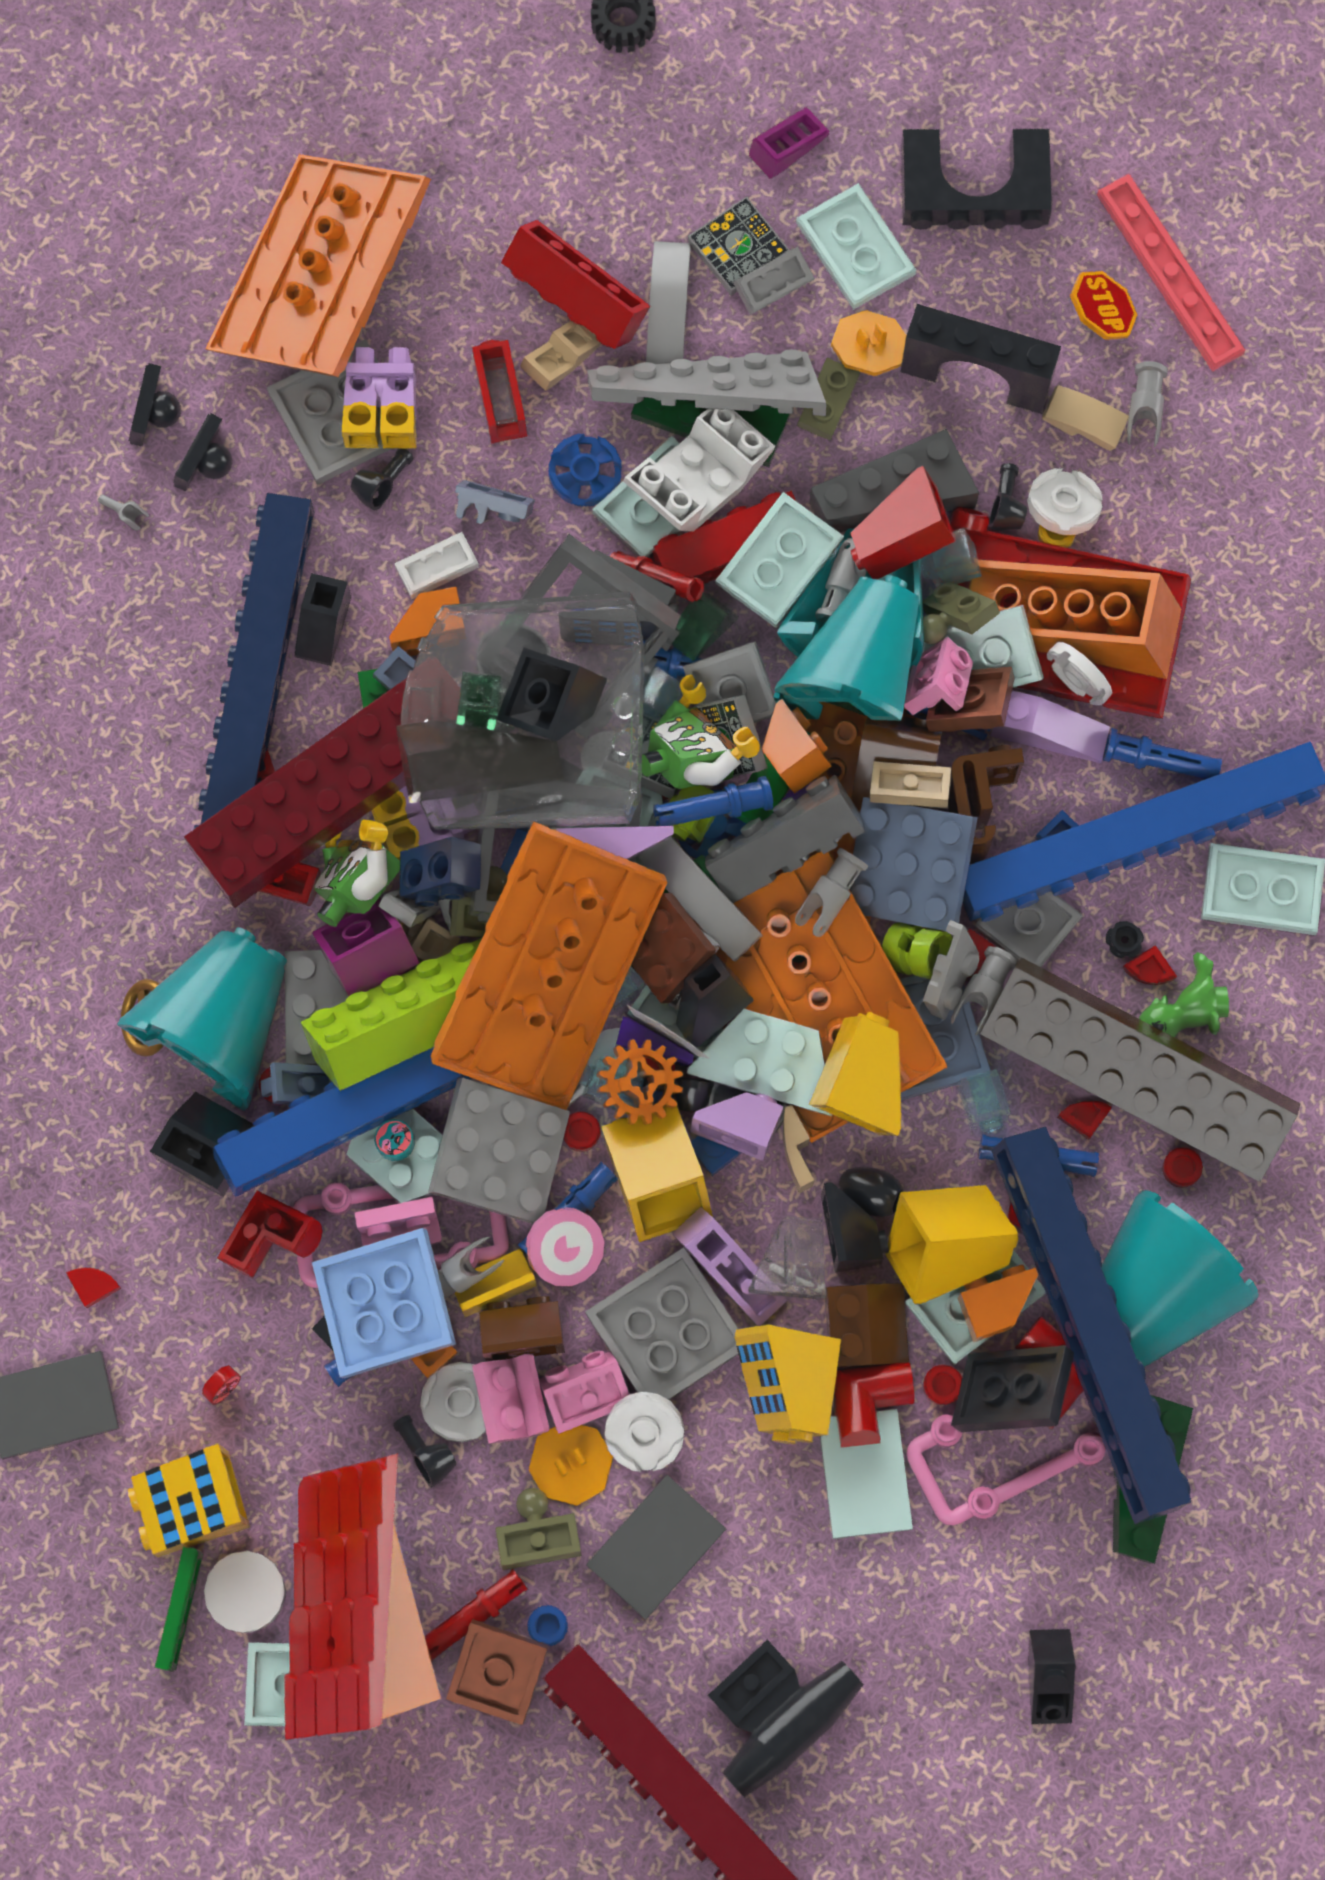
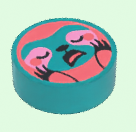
[374,1119,415,1161]

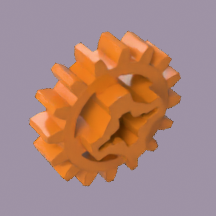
[597,1039,683,1125]

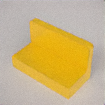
[455,1248,537,1318]

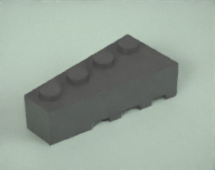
[809,429,979,533]
[705,775,865,903]

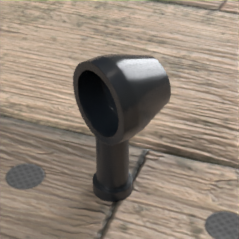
[351,448,414,510]
[988,463,1027,531]
[640,1078,714,1112]
[393,1415,456,1487]

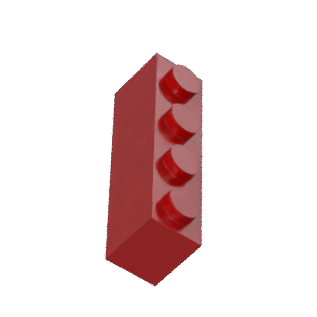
[501,220,651,349]
[653,491,797,584]

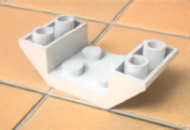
[623,408,775,531]

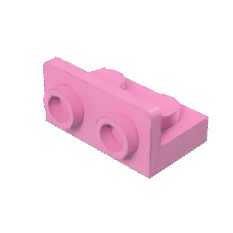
[904,637,973,715]
[354,1197,442,1246]
[539,1351,629,1433]
[472,1354,549,1444]

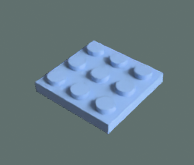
[312,1228,456,1378]

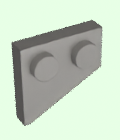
[923,920,979,1020]

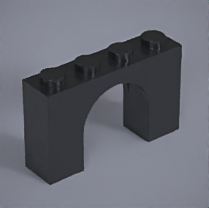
[901,129,1052,230]
[900,304,1062,414]

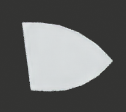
[627,1005,710,1059]

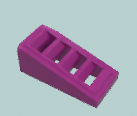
[749,107,830,179]

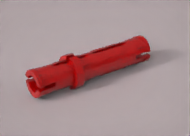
[610,551,704,602]
[424,1568,528,1662]

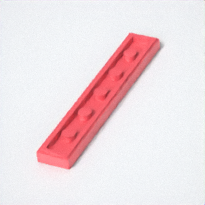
[1097,174,1245,371]

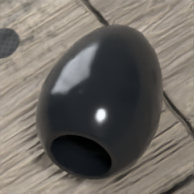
[838,1167,903,1217]

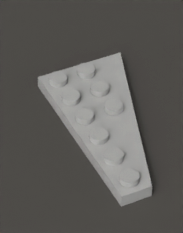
[587,350,826,416]

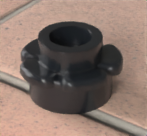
[1105,921,1144,958]

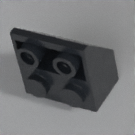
[150,1091,254,1197]

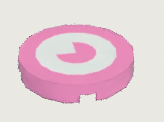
[526,1207,604,1287]

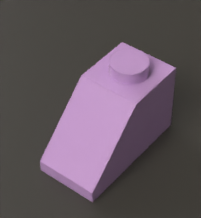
[690,1092,783,1161]

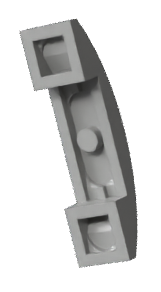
[646,241,691,364]
[637,836,763,962]

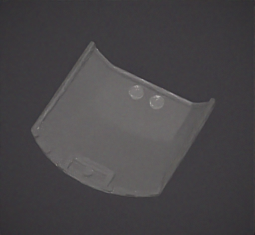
[401,592,645,829]

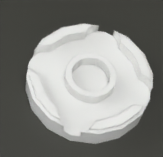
[1027,468,1103,535]
[1047,642,1113,706]
[420,1362,486,1443]
[605,1392,685,1472]
[204,1551,286,1633]

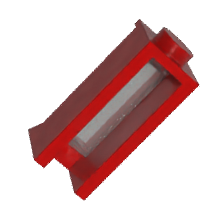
[472,340,528,444]

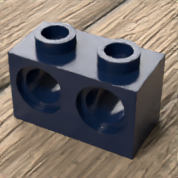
[400,836,481,907]

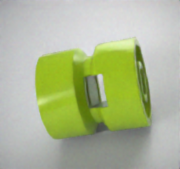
[882,922,953,980]

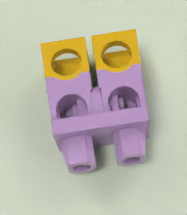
[341,347,417,448]
[371,769,481,860]

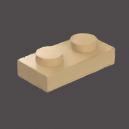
[870,761,951,808]

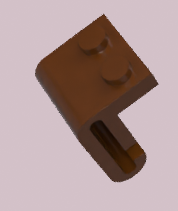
[851,714,942,812]
[948,745,1024,864]

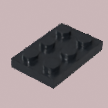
[951,1345,1074,1432]

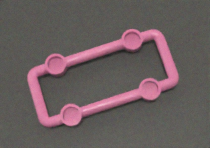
[293,1182,509,1288]
[906,1414,1106,1526]

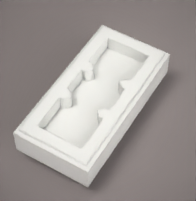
[394,532,479,599]

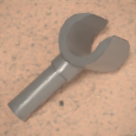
[98,494,149,531]

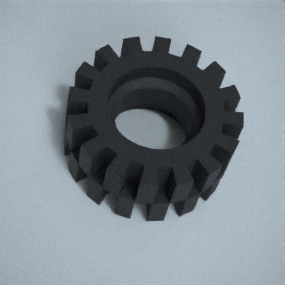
[591,0,656,53]

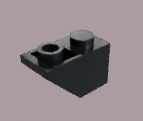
[294,573,352,666]
[676,954,754,1048]
[1028,1629,1076,1724]

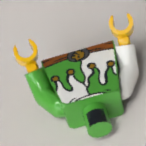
[638,674,760,789]
[314,819,400,927]

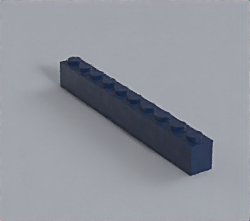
[193,493,315,830]
[991,1126,1192,1524]

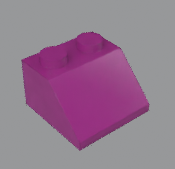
[312,897,419,997]

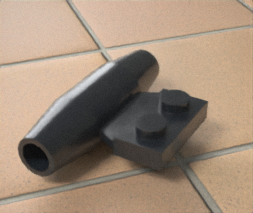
[708,1639,864,1798]

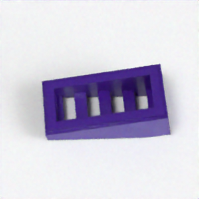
[615,1016,694,1068]

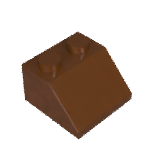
[824,1283,909,1367]
[479,1296,565,1361]

